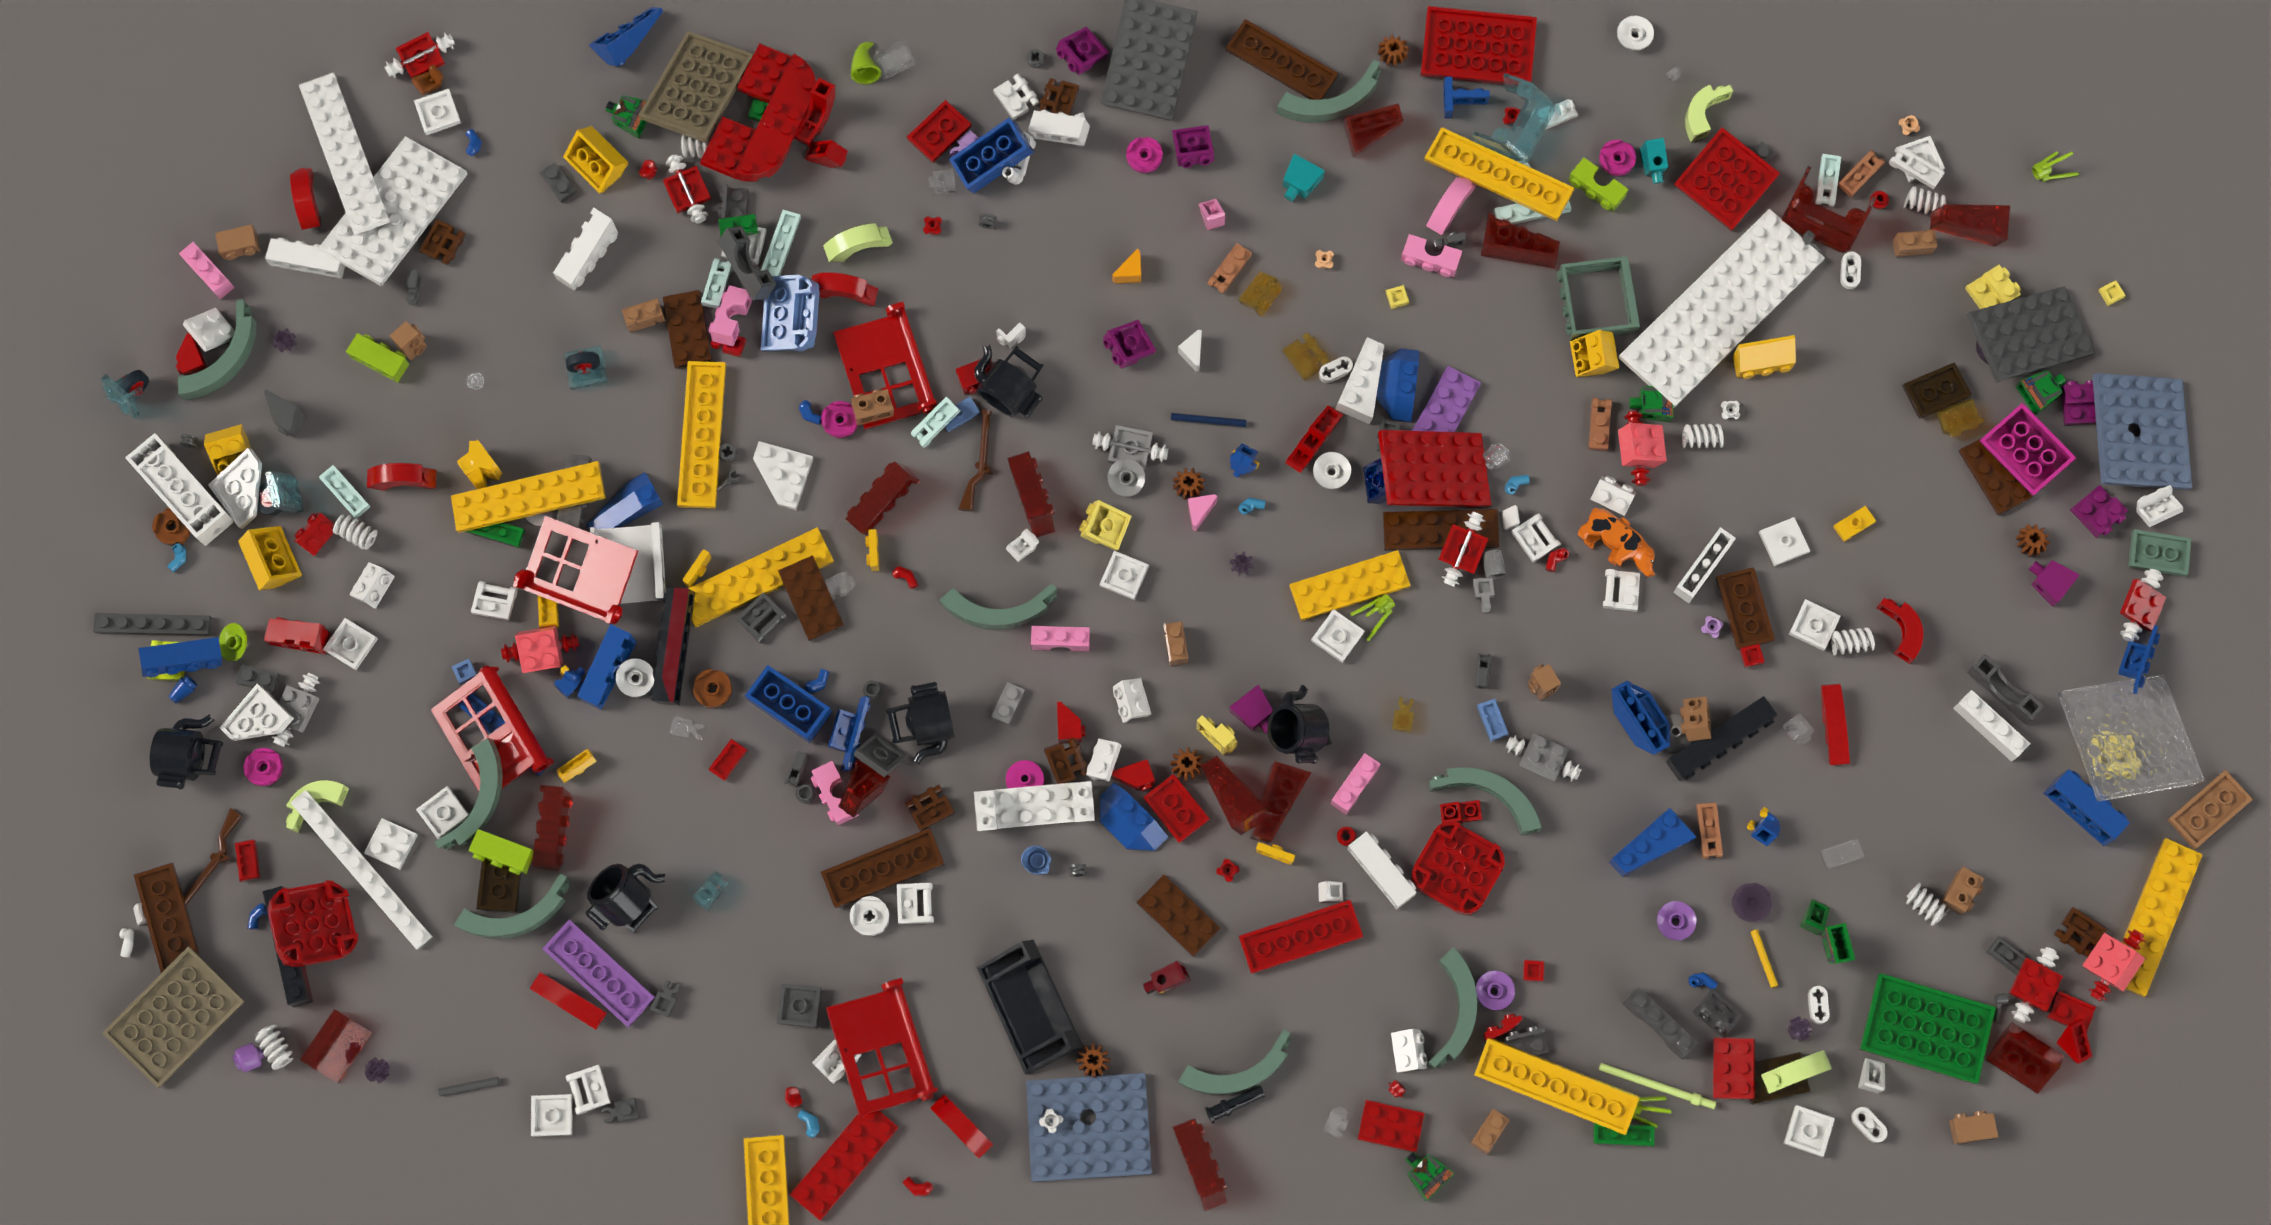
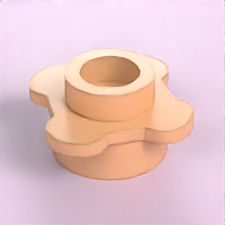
[1899,115,1920,135]
[1315,250,1334,269]

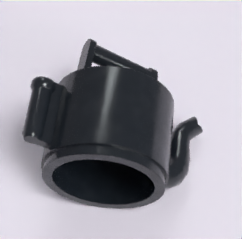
[974,344,1044,418]
[886,682,955,765]
[1267,685,1332,764]
[149,714,224,790]
[585,864,665,933]

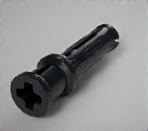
[1205,1085,1265,1124]

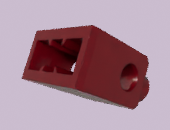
[1143,960,1191,994]

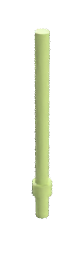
[1599,1063,1716,1109]

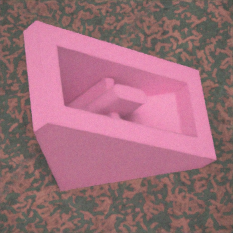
[1199,199,1225,230]
[1188,494,1218,531]

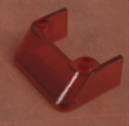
[1782,166,1876,253]

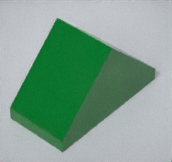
[1799,899,1830,935]

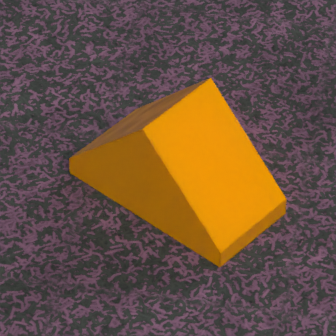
[1112,249,1141,283]

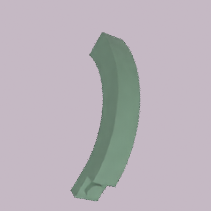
[1277,60,1381,123]
[178,299,257,400]
[939,583,1057,630]
[435,738,503,850]
[1428,767,1542,835]
[454,873,571,939]
[1428,947,1477,1069]
[1178,1029,1292,1095]

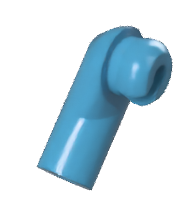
[1505,475,1529,495]
[1239,498,1266,515]
[167,543,186,573]
[797,1109,820,1138]

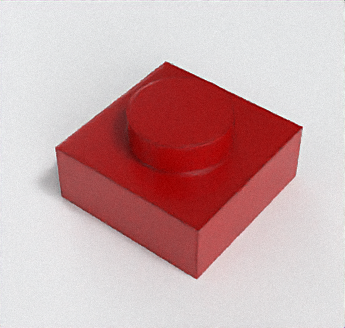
[1740,644,1765,668]
[1523,960,1544,982]

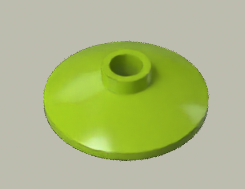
[219,623,247,661]

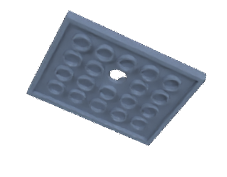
[2092,373,2192,490]
[1026,1073,1152,1182]

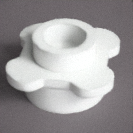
[1721,401,1740,419]
[1039,1109,1063,1133]

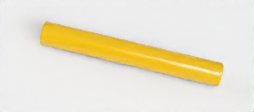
[1750,929,1778,988]

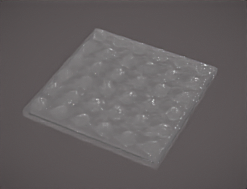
[2058,674,2205,801]

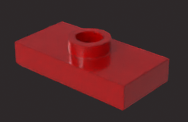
[708,738,748,782]
[235,840,261,882]

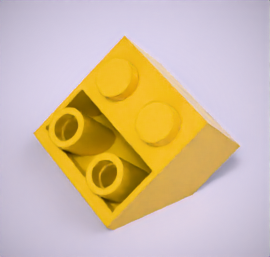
[1570,329,1619,377]
[204,424,251,476]

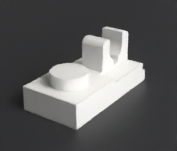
[1536,99,1578,130]

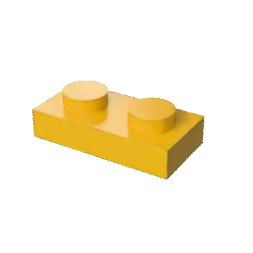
[865,529,879,571]

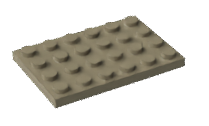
[639,31,754,143]
[102,946,246,1088]

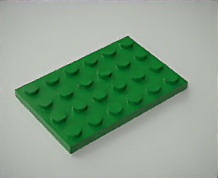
[1859,973,1996,1085]

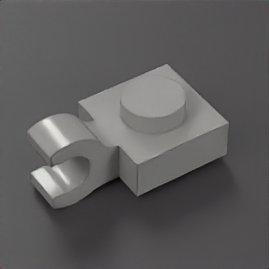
[1473,577,1495,613]

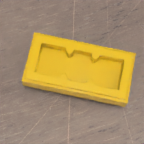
[1833,506,1876,542]
[682,550,712,588]
[538,595,559,628]
[556,749,596,783]
[1256,842,1295,865]

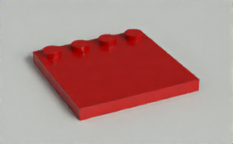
[1674,127,1780,231]

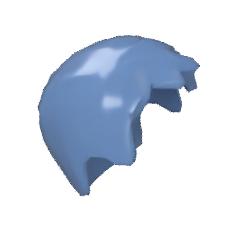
[1021,845,1051,875]

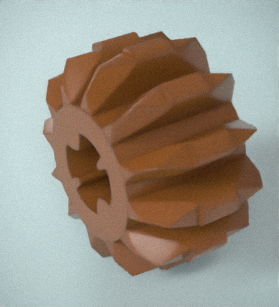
[1378,35,1409,67]
[1173,468,1205,500]
[2016,524,2050,557]
[1170,747,1203,781]
[1076,1043,1110,1078]

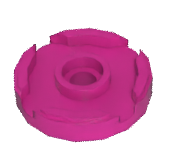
[1126,137,1163,173]
[1599,139,1637,176]
[821,401,858,438]
[243,747,284,787]
[1005,760,1044,788]

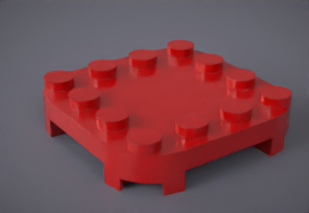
[1411,821,1505,915]
[268,880,358,967]

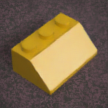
[563,126,629,194]
[1732,335,1796,379]
[238,526,302,591]

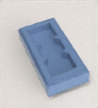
[945,397,980,432]
[1477,699,1509,742]

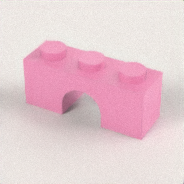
[1401,234,1462,277]
[179,242,235,300]
[709,285,752,347]
[1031,626,1090,652]
[1331,753,1381,815]
[811,761,859,826]

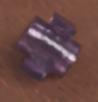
[272,328,297,353]
[1230,552,1253,576]
[1787,1016,1812,1042]
[365,1057,390,1084]

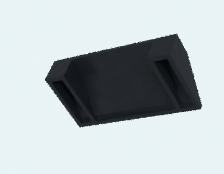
[977,939,1083,1075]

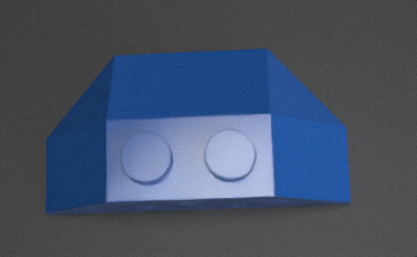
[1376,348,1419,423]
[1611,680,1670,755]
[1100,783,1169,851]

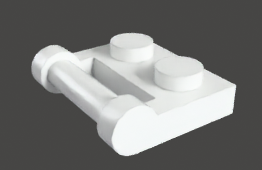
[1511,513,1561,563]
[1603,569,1640,612]
[471,581,518,621]
[897,883,934,925]
[565,1065,611,1115]

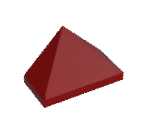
[2056,1019,2092,1064]

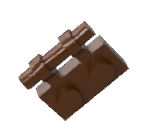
[1039,78,1079,116]
[419,219,465,266]
[1044,737,1088,784]
[905,785,955,831]
[2054,907,2107,958]

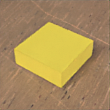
[2098,280,2126,306]
[1385,285,1409,309]

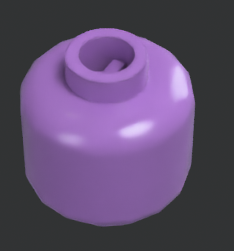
[232,1043,264,1072]

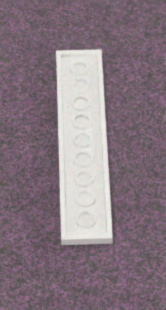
[299,72,390,235]

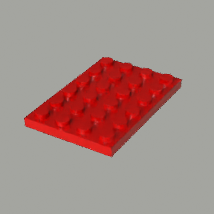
[1421,6,1537,87]
[1378,430,1492,507]

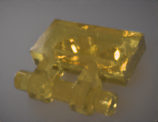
[1282,332,1330,381]

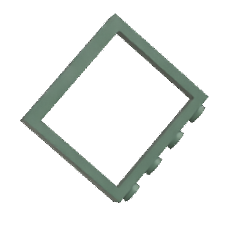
[1557,256,1640,341]

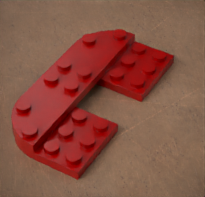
[700,43,816,182]

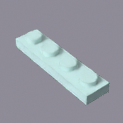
[1494,201,1571,228]
[761,210,801,276]

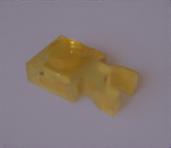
[1392,697,1414,733]

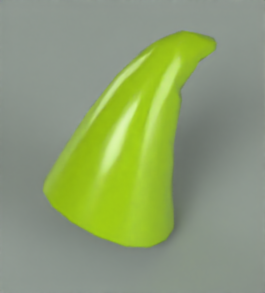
[851,42,881,85]

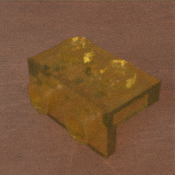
[1238,272,1283,317]
[1936,399,1984,437]

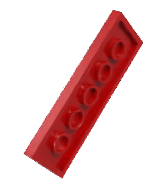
[1238,900,1363,974]
[790,1111,899,1221]

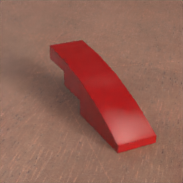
[1285,405,1343,473]
[1821,684,1850,765]
[529,972,607,1030]

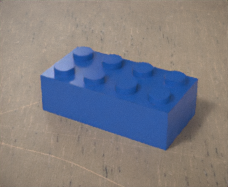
[949,117,1034,193]
[745,665,832,744]
[2043,769,2130,846]

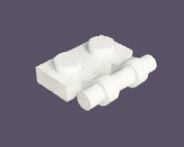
[993,74,1039,120]

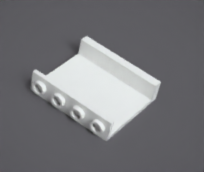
[590,522,666,604]

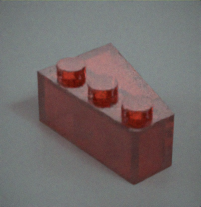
[1343,103,1404,158]
[838,759,890,818]

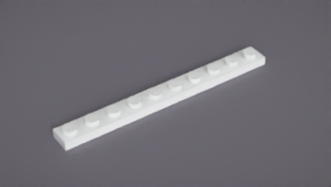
[291,790,433,950]

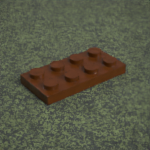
[663,290,712,368]
[1959,438,2032,515]
[778,555,844,641]
[1716,567,1775,650]
[1137,874,1221,957]

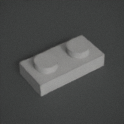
[991,682,1025,725]

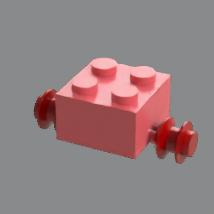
[1618,411,1667,486]
[501,626,580,673]
[2082,929,2146,1001]

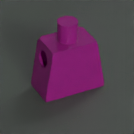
[2028,560,2080,607]
[1229,685,1273,734]

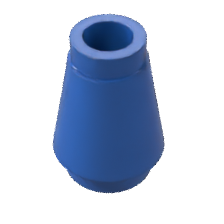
[168,675,197,704]

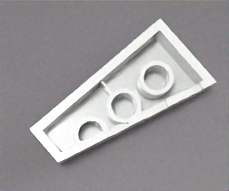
[553,208,618,291]
[1335,337,1384,424]

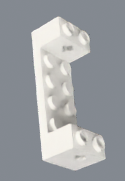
[125,433,234,546]
[974,781,1095,831]

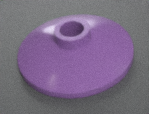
[1657,901,1696,941]
[1476,971,1515,1010]

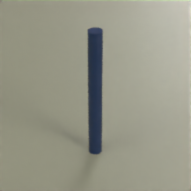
[1171,413,1247,427]

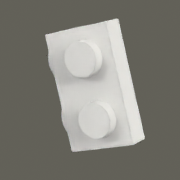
[1591,476,1636,516]
[2136,485,2183,527]
[349,562,394,608]
[1113,678,1151,723]
[1086,739,1122,782]
[1391,1029,1427,1073]
[812,1039,861,1084]

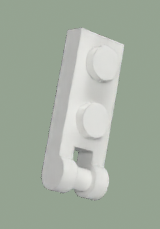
[1889,147,1945,190]

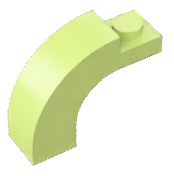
[1685,85,1733,143]
[823,223,893,262]
[286,780,349,833]
[1761,1050,1832,1093]

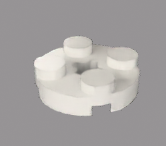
[850,896,890,936]

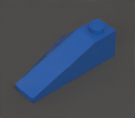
[589,7,663,67]
[587,472,663,529]

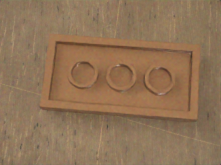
[2167,770,2253,850]

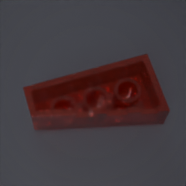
[1930,204,2010,247]
[1481,213,1560,268]
[1007,451,1055,538]
[846,461,920,536]
[1201,756,1274,835]
[1250,761,1312,844]
[532,785,573,871]
[1173,1118,1227,1211]

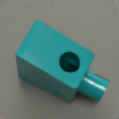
[1639,138,1668,184]
[1283,154,1325,202]

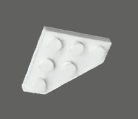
[753,441,814,510]
[208,448,262,529]
[219,683,294,741]

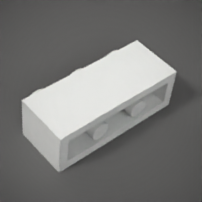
[1028,110,1090,146]

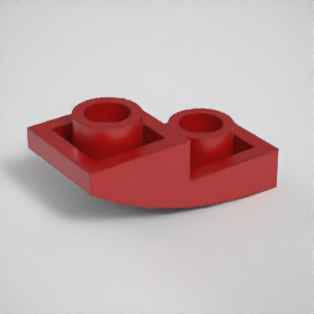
[1440,800,1483,823]
[1483,1013,1522,1042]

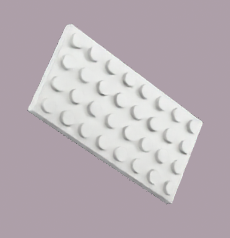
[319,136,468,287]

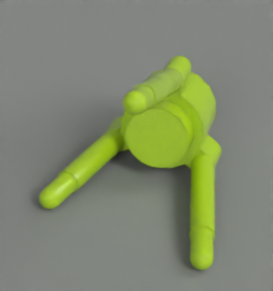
[2032,151,2079,182]
[1350,594,1395,641]
[1632,1096,1672,1128]

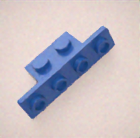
[2118,625,2161,694]
[828,696,871,772]

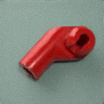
[1545,548,1569,572]
[892,566,918,589]
[902,1176,933,1196]

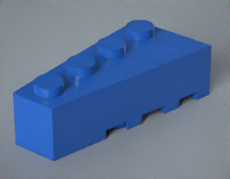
[577,624,637,710]
[1609,808,1696,877]

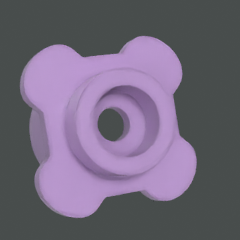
[1701,616,1723,638]

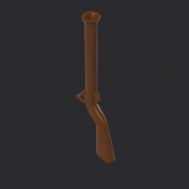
[958,410,993,511]
[183,808,243,906]

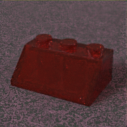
[300,1009,372,1083]
[1986,1022,2064,1094]

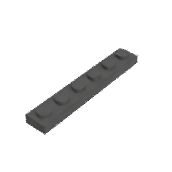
[93,613,212,636]

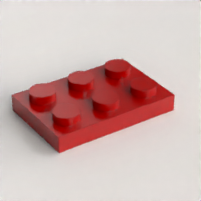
[907,100,972,163]
[1143,774,1210,844]
[1713,1038,1755,1099]
[1357,1100,1424,1153]

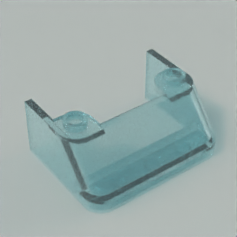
[1473,73,1555,164]

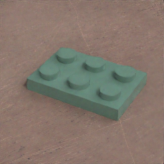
[2128,529,2191,577]

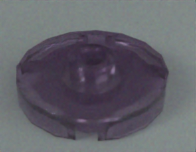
[1732,883,1772,922]

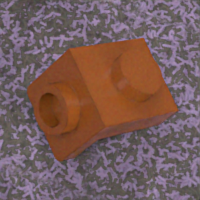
[412,64,443,95]

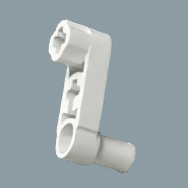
[1002,132,1036,185]

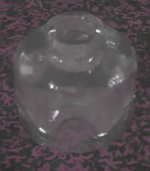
[1483,442,1511,471]

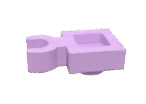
[950,130,978,157]

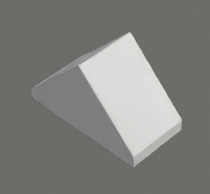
[1178,330,1202,372]
[1858,1058,1885,1093]

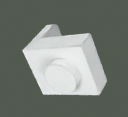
[996,322,1026,349]
[1006,529,1039,562]

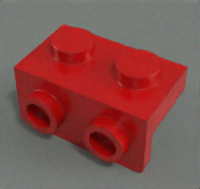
[294,512,335,556]

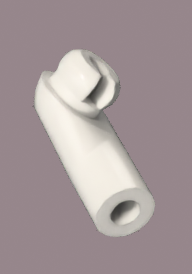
[119,928,134,958]

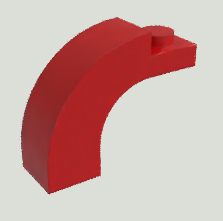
[794,78,836,146]
[290,168,321,230]
[812,272,878,307]
[367,463,436,491]
[1876,598,1924,664]
[930,1094,993,1159]

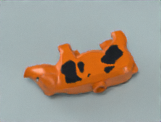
[1578,508,1656,577]

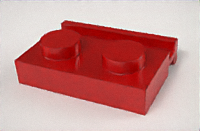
[2047,991,2096,1032]

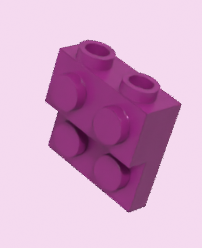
[1056,26,1109,76]
[1172,125,1214,168]
[1103,319,1156,369]
[2061,380,2096,426]
[2070,485,2128,538]

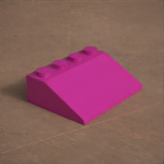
[1980,403,2076,496]

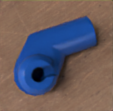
[466,129,482,156]
[799,400,821,425]
[805,669,829,693]
[248,903,268,930]
[1688,972,1719,989]

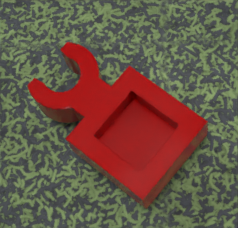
[711,336,747,357]

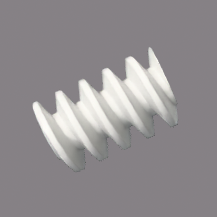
[681,134,713,158]
[1904,186,1946,219]
[1682,424,1724,448]
[333,514,378,550]
[1831,627,1875,656]
[1906,882,1950,926]
[255,1024,293,1070]

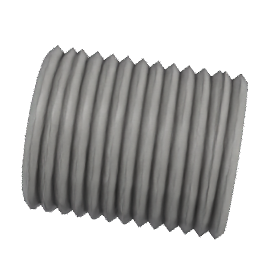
[1481,550,1506,579]

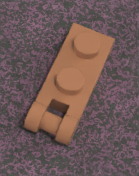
[1837,150,1886,197]
[1207,243,1252,294]
[1588,397,1612,451]
[1696,803,1723,859]

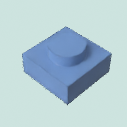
[452,659,477,685]

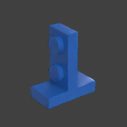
[1443,77,1490,118]

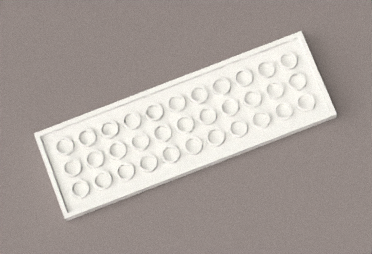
[1618,209,1825,408]

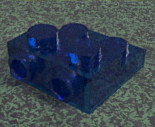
[1363,458,1387,504]

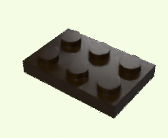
[1902,362,1972,419]
[476,859,521,913]
[1750,1052,1811,1105]

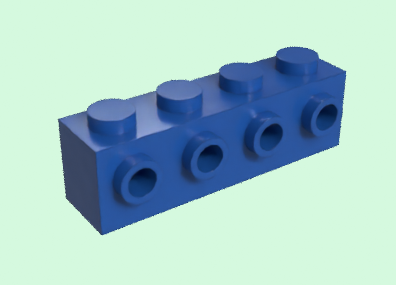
[138,637,222,678]

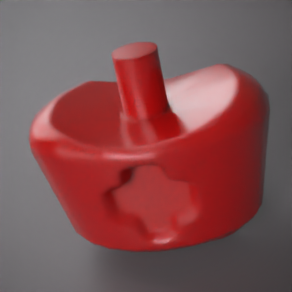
[638,160,657,180]
[785,1087,803,1108]

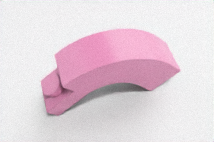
[1426,177,1476,235]

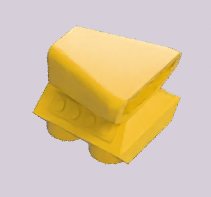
[457,439,503,489]

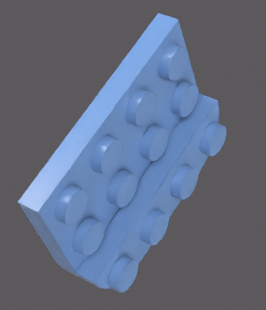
[761,275,819,352]

